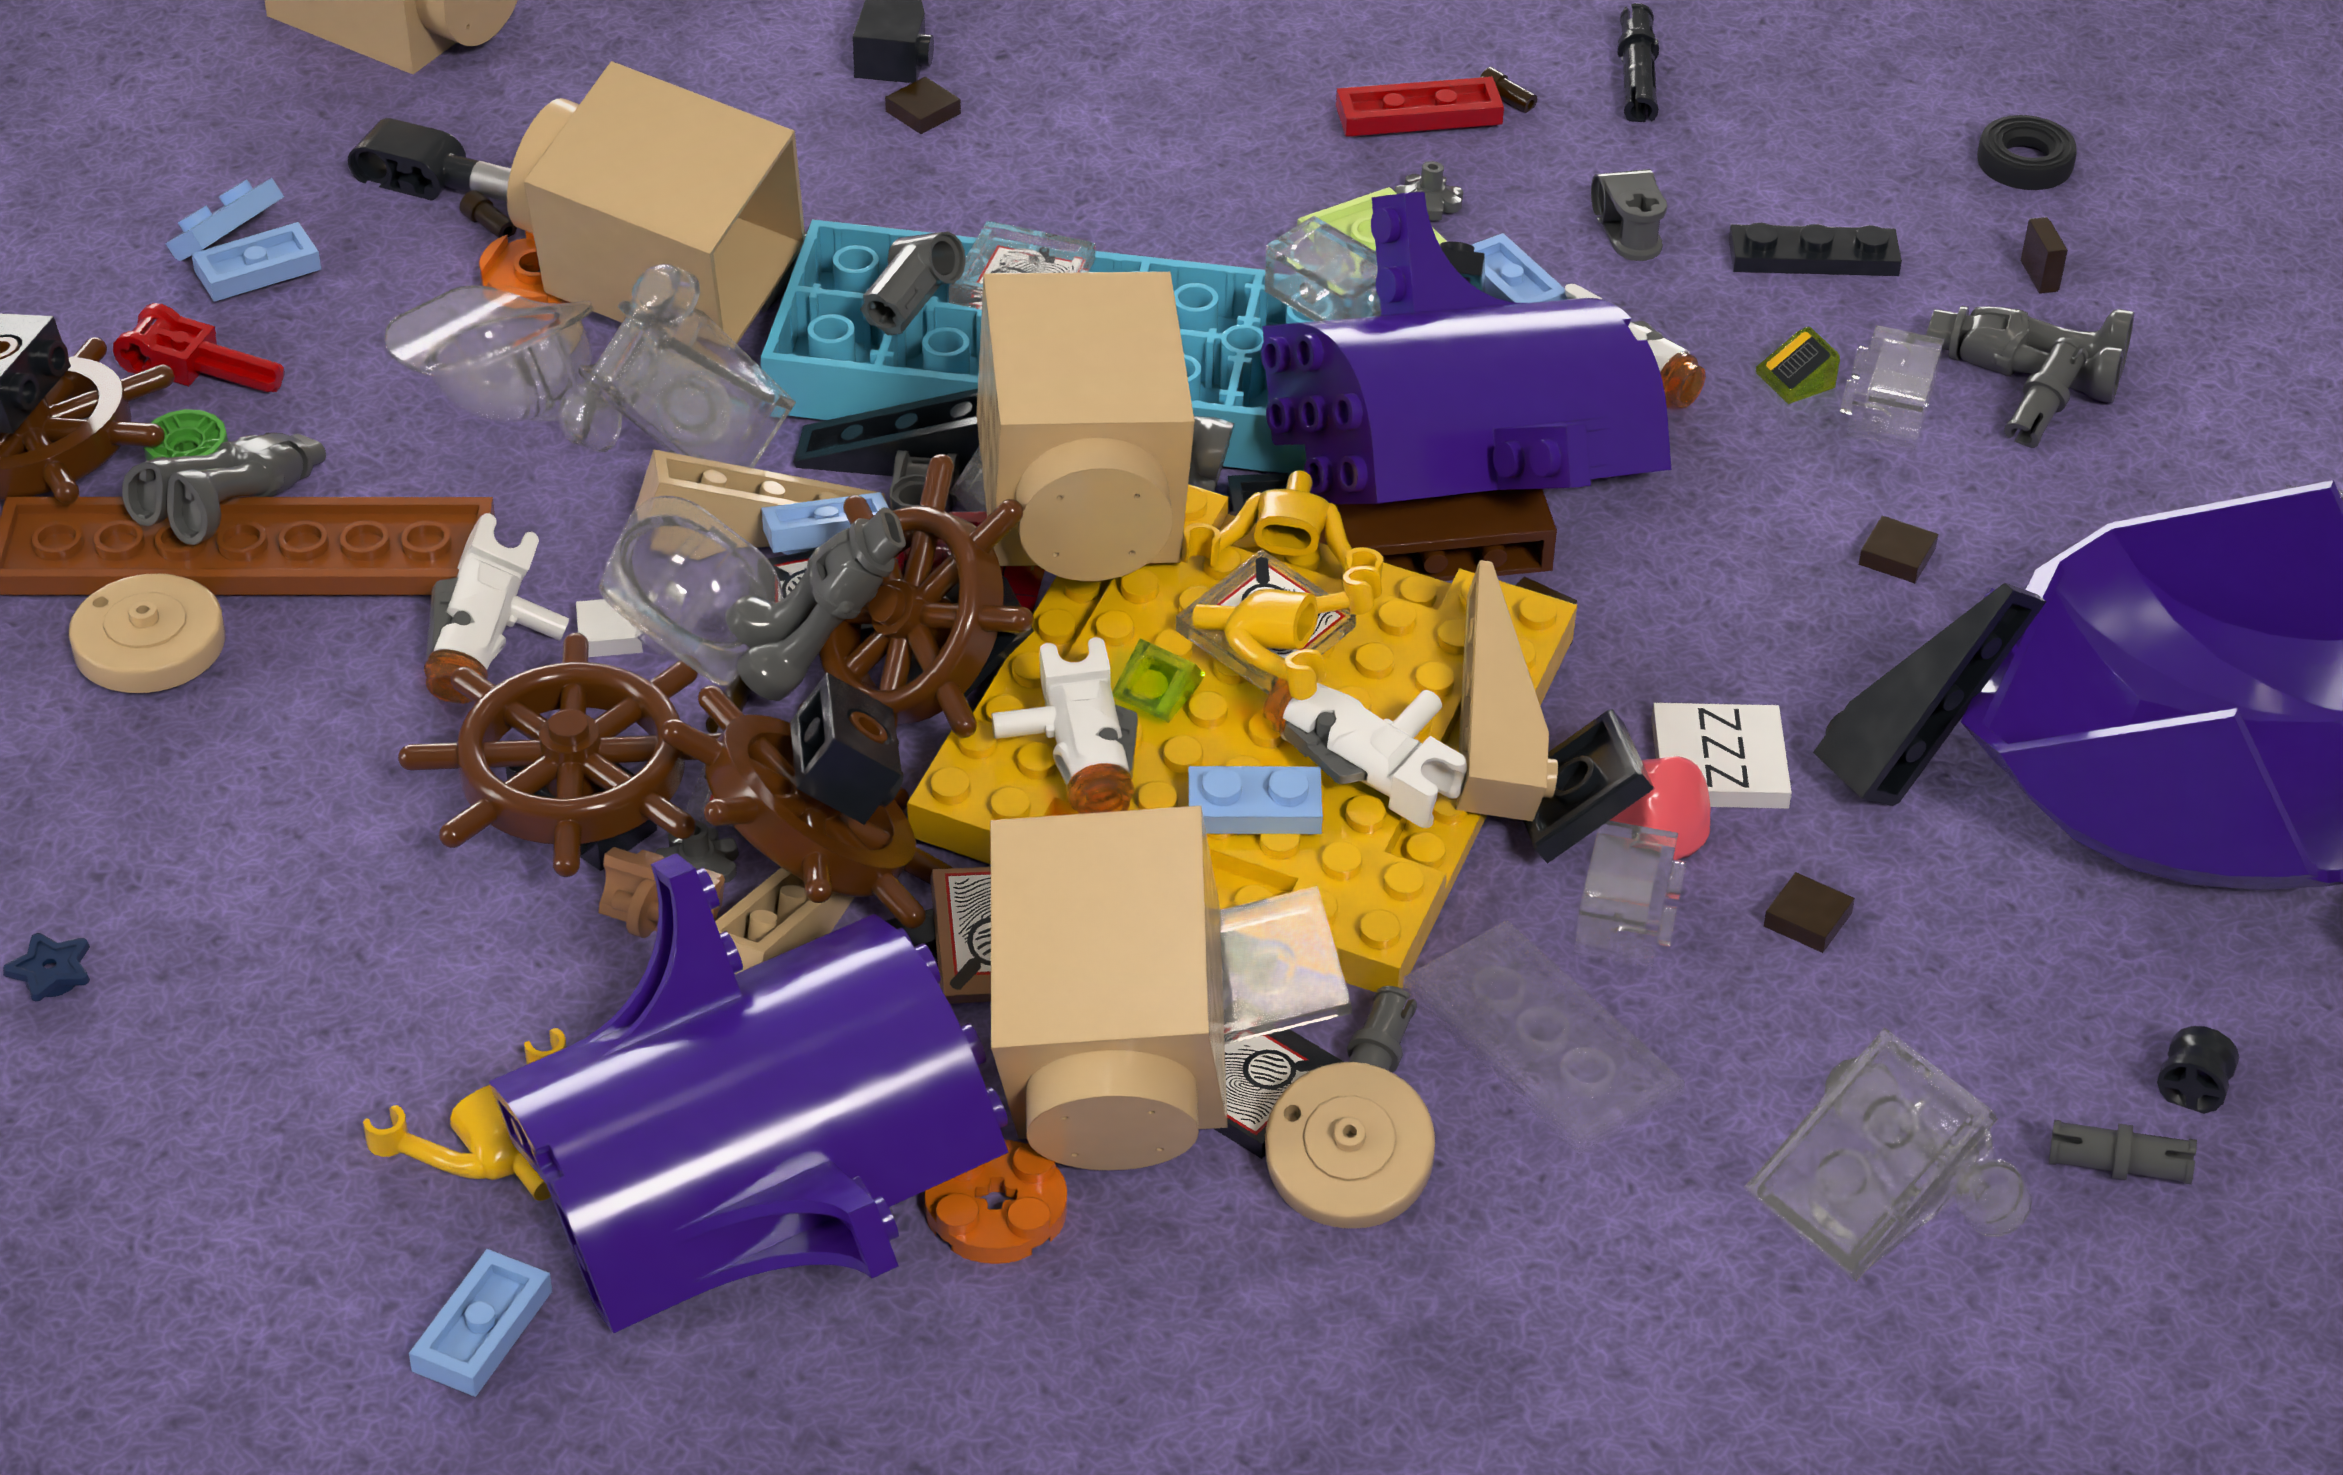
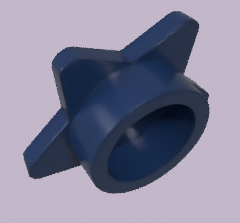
[3,933,90,1002]

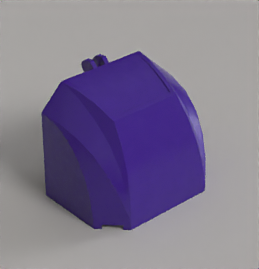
[1961,480,2343,890]

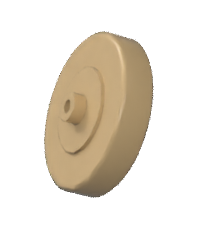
[69,574,226,693]
[1265,1062,1435,1228]

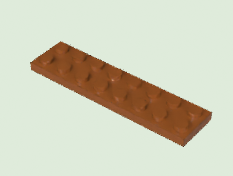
[0,497,495,595]

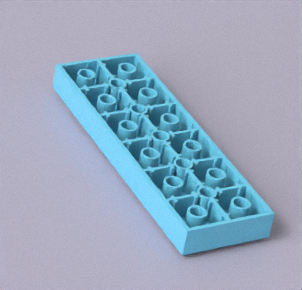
[761,219,1381,473]

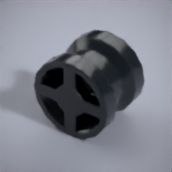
[2157,1026,2240,1114]

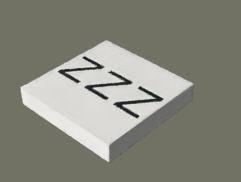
[1651,703,1792,808]

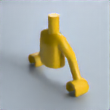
[1181,470,1383,586]
[1193,566,1382,700]
[363,1028,567,1201]

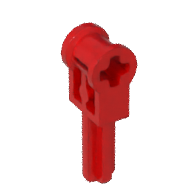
[113,303,285,392]

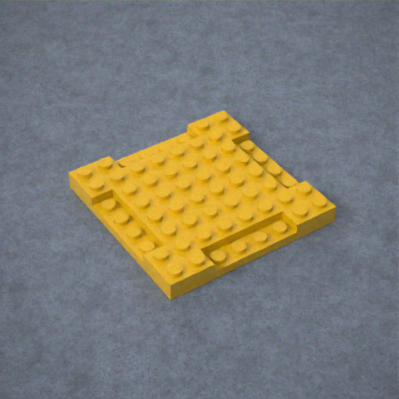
[907,484,1577,992]

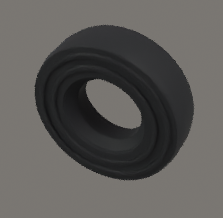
[1977,115,2077,190]

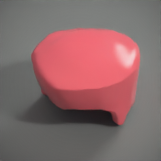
[1609,756,1711,861]

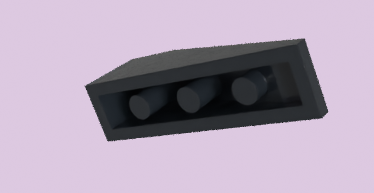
[853,0,934,83]
[793,388,984,482]
[1813,583,2047,806]

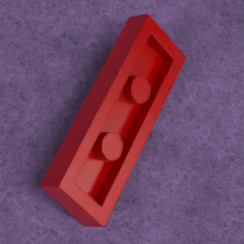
[1336,77,1504,137]

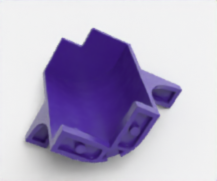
[1261,192,1672,504]
[488,853,1009,1333]

